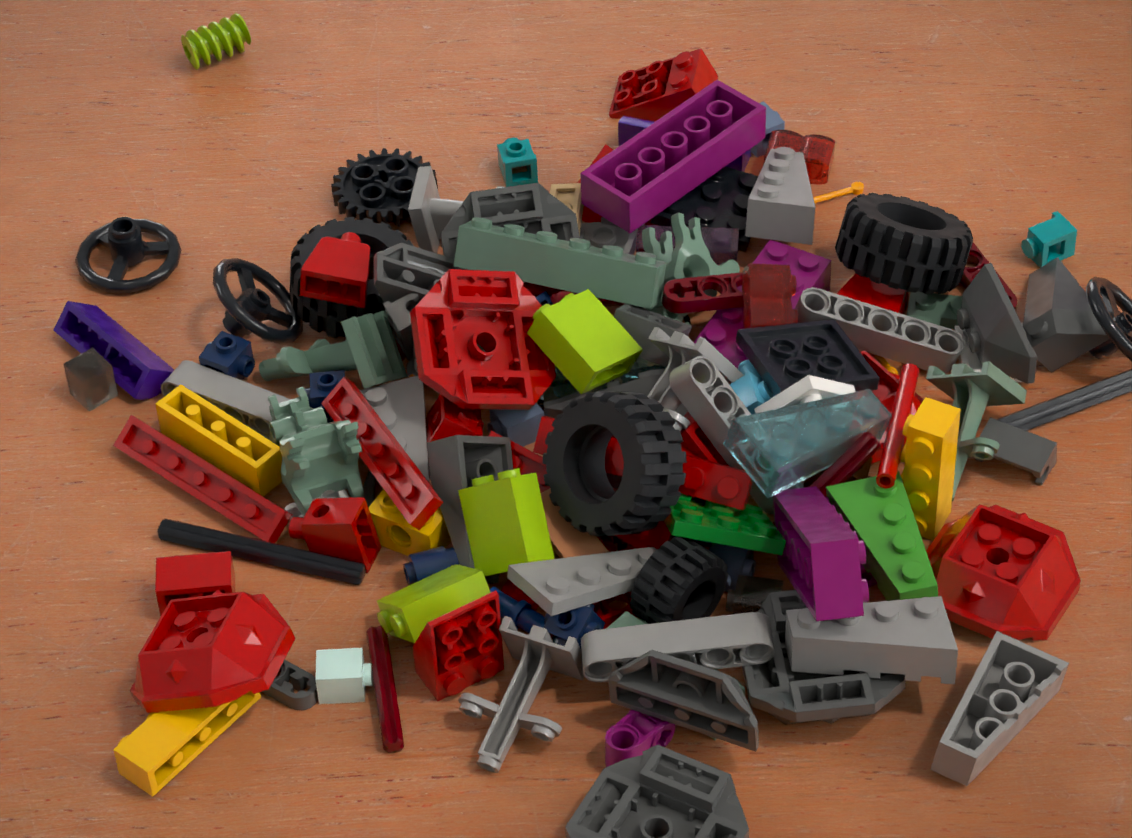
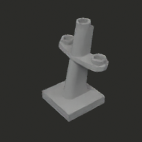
[408,166,503,253]
[647,327,744,431]
[458,616,584,773]

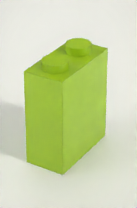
[527,289,643,395]
[458,468,555,576]
[377,564,491,643]

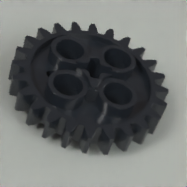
[331,148,438,227]

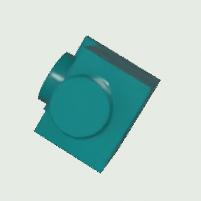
[497,137,538,187]
[1021,211,1077,268]

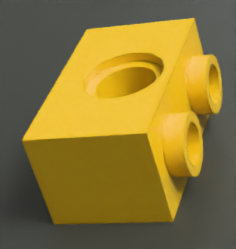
[369,489,451,556]

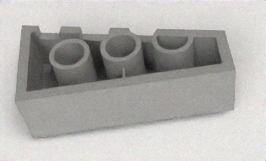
[745,147,816,245]
[930,631,1069,786]

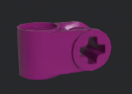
[605,709,675,767]

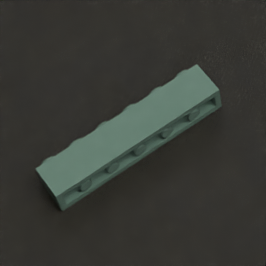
[454,217,667,309]

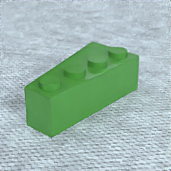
[826,471,938,601]

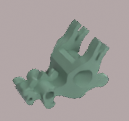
[642,213,740,325]
[268,387,364,516]

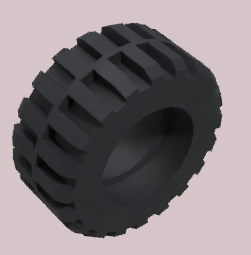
[835,193,973,294]
[290,217,415,340]
[543,391,687,537]

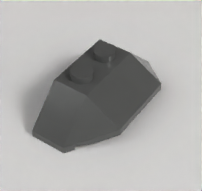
[374,243,468,312]
[957,263,1037,384]
[608,650,759,752]

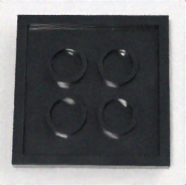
[651,166,758,252]
[736,319,880,396]

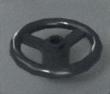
[75,217,182,293]
[213,258,303,344]
[1086,277,1132,362]

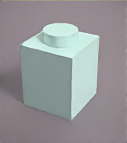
[315,648,373,704]

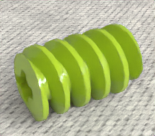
[181,13,251,70]

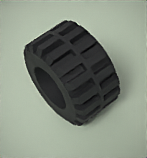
[630,536,728,624]

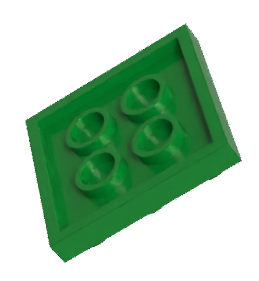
[664,493,786,555]

